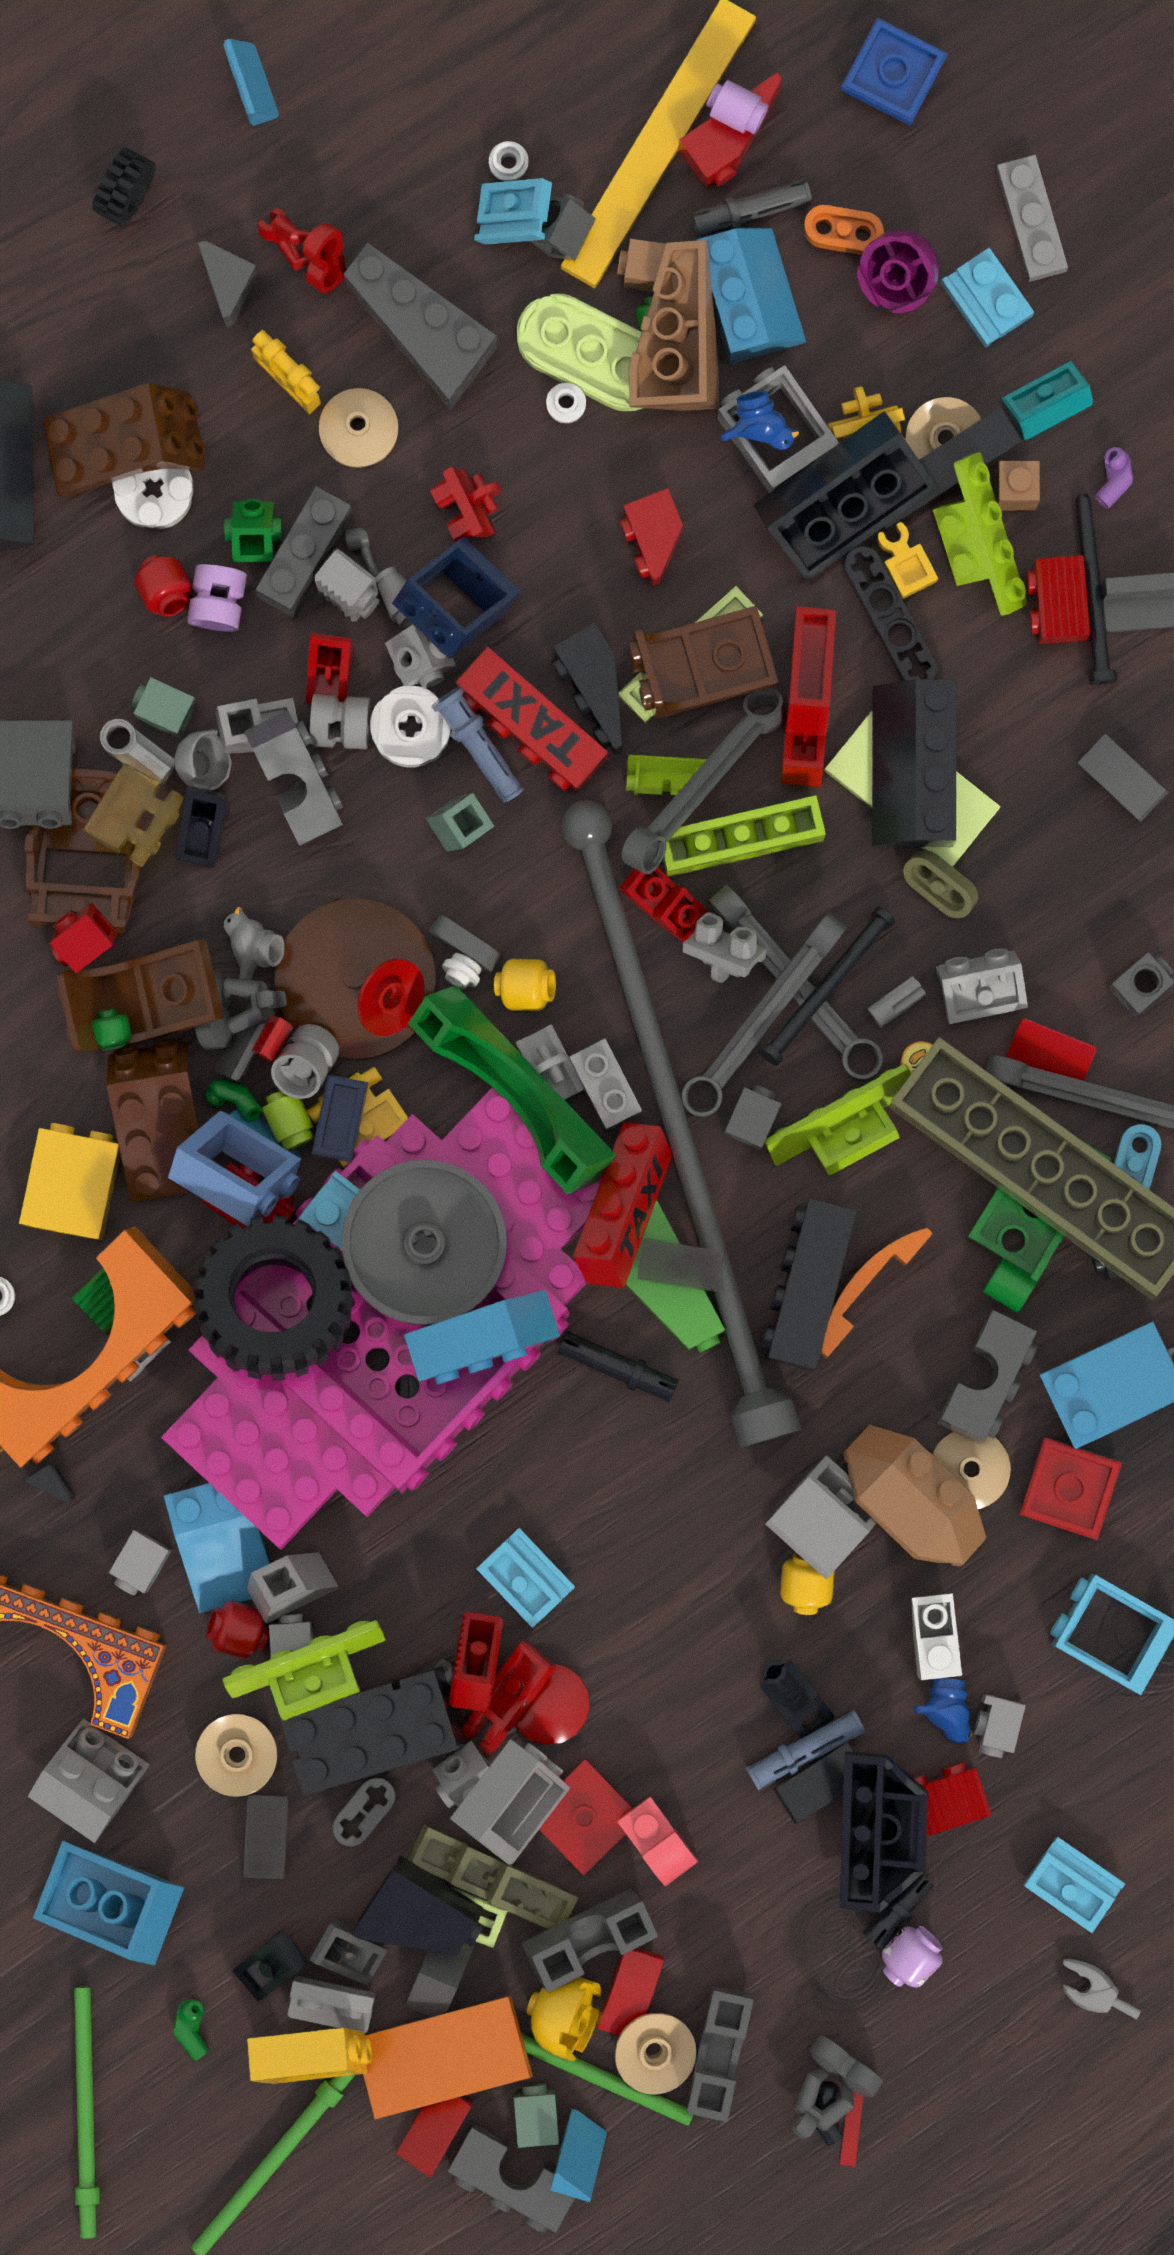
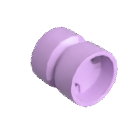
[187,564,247,632]

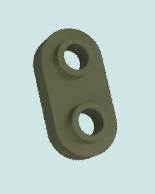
[903,850,978,918]

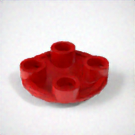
[515,1663,590,1745]

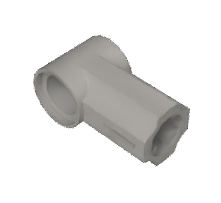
[100,719,175,790]

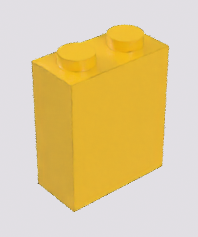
[19,1123,121,1241]

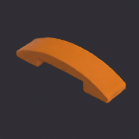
[820,1228,933,1358]

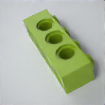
[663,795,826,877]

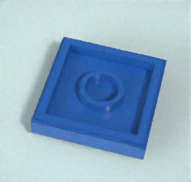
[840,17,948,126]

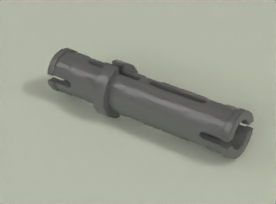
[691,178,812,237]

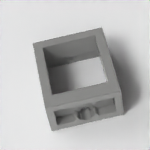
[717,365,839,493]
[450,1739,571,1866]

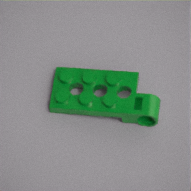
[967,1139,1111,1313]

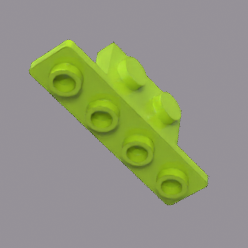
[933,452,1027,616]
[764,1064,911,1176]
[222,1621,386,1721]

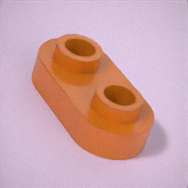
[804,205,884,255]

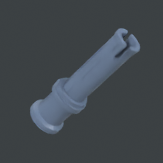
[431,686,524,803]

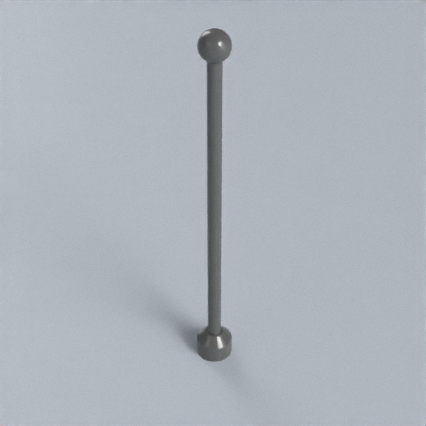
[560,799,802,1449]

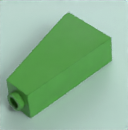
[626,1201,725,1353]

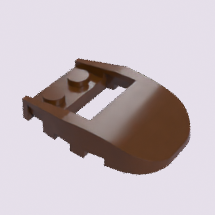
[24,769,143,934]

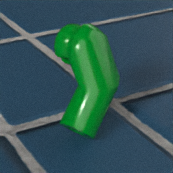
[205,1079,263,1121]
[173,1999,210,2062]

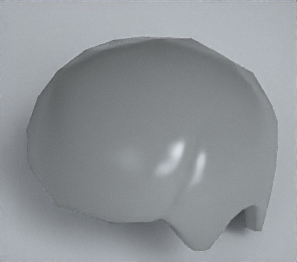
[174,729,232,791]

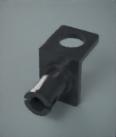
[760,1660,834,1738]

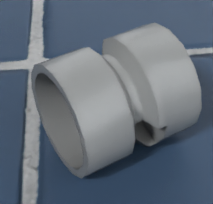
[310,694,370,750]
[271,1024,339,1099]

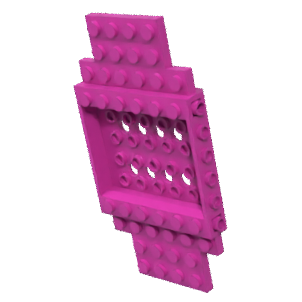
[161,1087,602,1550]

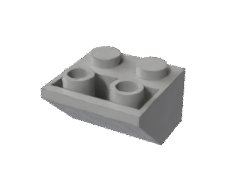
[766,1455,877,1579]
[28,1718,150,1843]

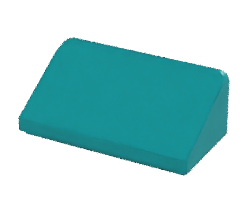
[1001,361,1093,440]

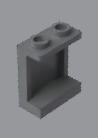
[0,720,76,829]

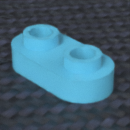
[1113,1124,1161,1189]

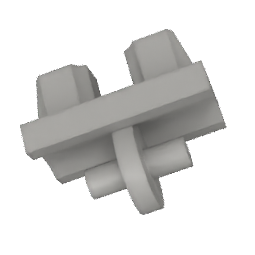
[683,912,766,983]
[515,1024,584,1100]

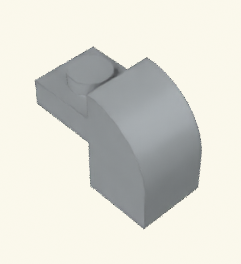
[215,698,298,753]

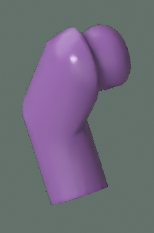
[1094,447,1133,509]

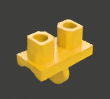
[827,386,905,443]

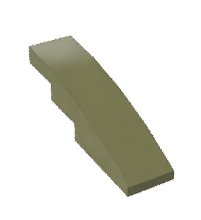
[408,1824,579,1929]

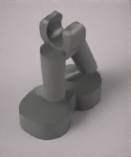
[195,970,287,1051]
[792,2035,884,2139]

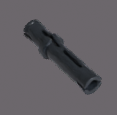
[558,1331,679,1403]

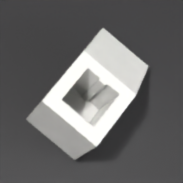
[911,1593,962,1680]

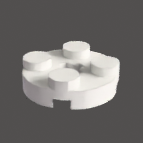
[112,469,194,529]
[370,685,451,767]

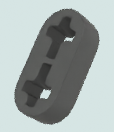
[428,914,502,973]
[333,1776,396,1847]

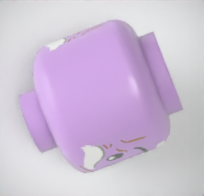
[882,1926,943,1988]

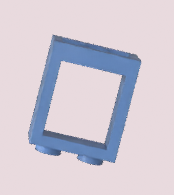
[168,1111,301,1227]

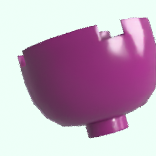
[857,229,940,314]

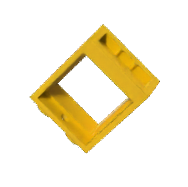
[247,2028,372,2084]

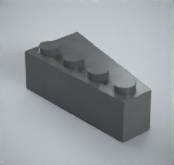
[344,242,498,411]

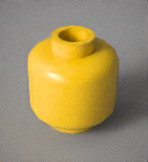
[494,958,556,1011]
[780,1553,835,1615]

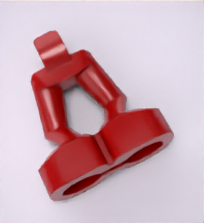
[257,208,346,294]

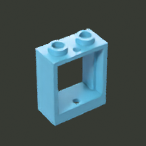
[1050,1574,1174,1695]

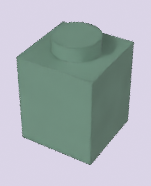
[131,677,198,740]
[425,793,494,852]
[514,2083,559,2148]

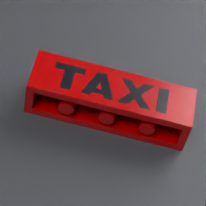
[455,646,609,794]
[573,1122,673,1288]

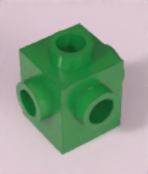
[224,499,282,562]

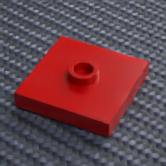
[1018,1437,1122,1540]
[539,1758,633,1876]

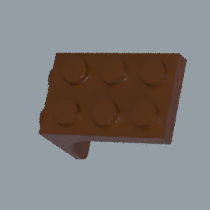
[43,383,205,497]
[627,605,779,720]
[57,940,224,1052]
[106,1039,200,1202]

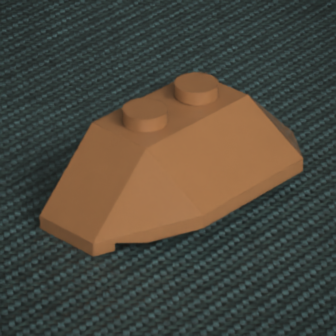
[843,1425,986,1567]

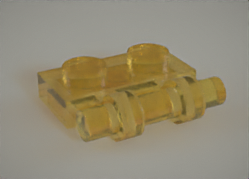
[83,763,185,867]

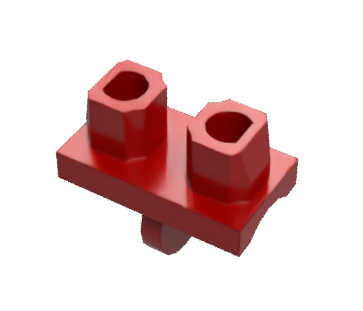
[430,466,502,541]

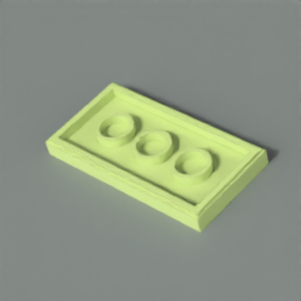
[824,711,1001,867]

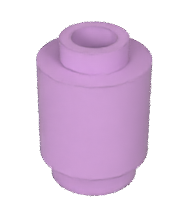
[706,80,769,135]

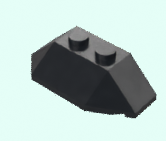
[839,1751,929,1912]

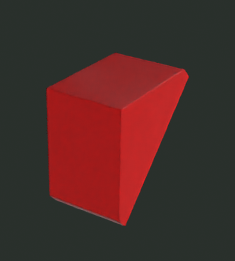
[306,633,354,704]

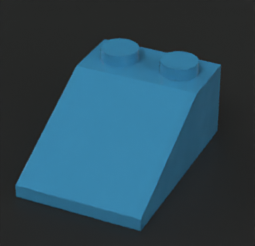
[1040,1321,1174,1449]
[164,1483,271,1613]
[33,1841,184,1965]

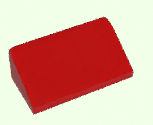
[1006,1018,1098,1081]
[396,2096,472,2178]

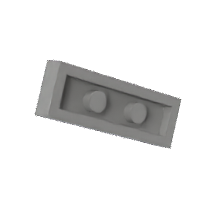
[996,155,1068,282]

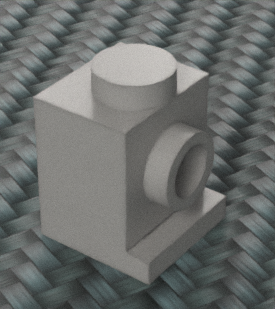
[974,1693,1026,1758]

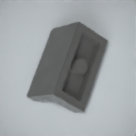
[1101,573,1174,633]

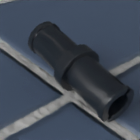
[862,1875,934,1949]

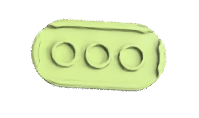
[517,294,642,411]

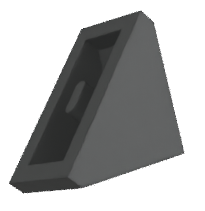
[198,241,259,328]
[310,1918,388,1986]
[405,1943,474,2017]

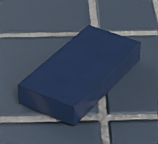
[312,1075,368,1162]

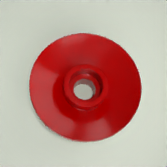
[357,958,425,1036]

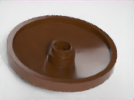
[275,898,436,1060]

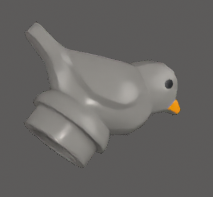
[224,907,285,980]

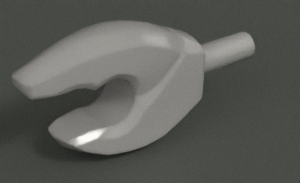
[1062,1958,1141,2019]

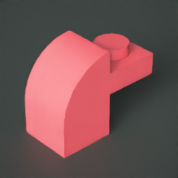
[617,1796,699,1887]

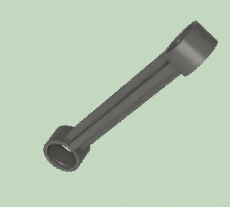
[622,687,786,874]
[707,884,883,1080]
[682,912,848,1117]
[985,1055,1174,1130]

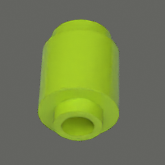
[262,1090,315,1151]

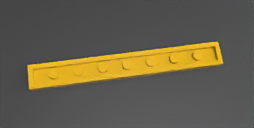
[561,0,756,289]

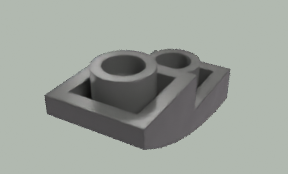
[1078,734,1168,822]

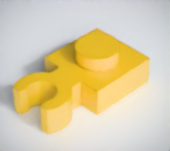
[877,522,938,599]

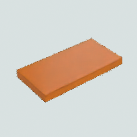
[363,1996,533,2119]

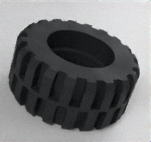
[193,1215,353,1381]

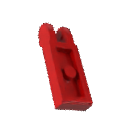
[462,1641,557,1756]

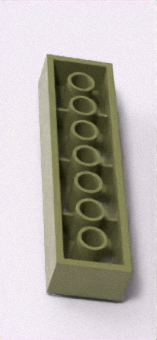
[889,1037,1174,1301]

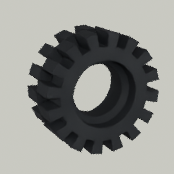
[92,147,156,227]

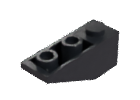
[551,622,622,755]

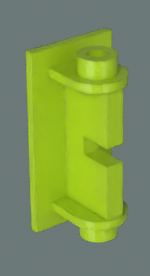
[626,755,707,796]

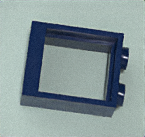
[392,536,521,659]

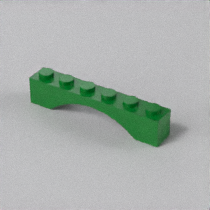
[408,985,616,1194]

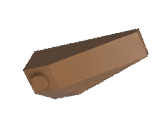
[629,240,719,411]

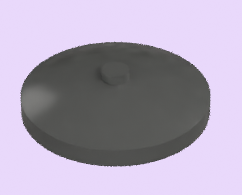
[342,1160,507,1326]

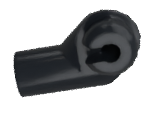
[815,2081,844,2146]

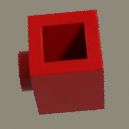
[50,902,118,973]

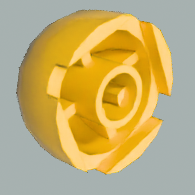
[527,1977,602,2061]

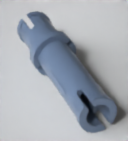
[746,1709,866,1791]

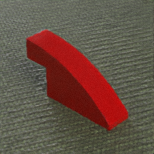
[781,606,836,787]

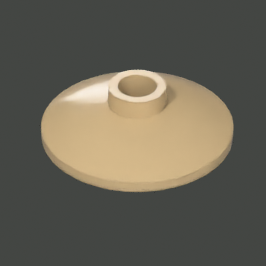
[319,388,398,468]
[906,397,981,459]
[932,1432,1011,1509]
[195,1714,277,1797]
[615,2013,696,2094]

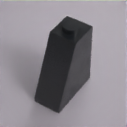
[352,1855,484,1956]

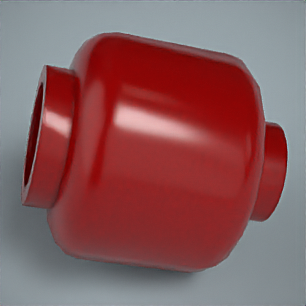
[134,555,193,617]
[206,1601,269,1659]

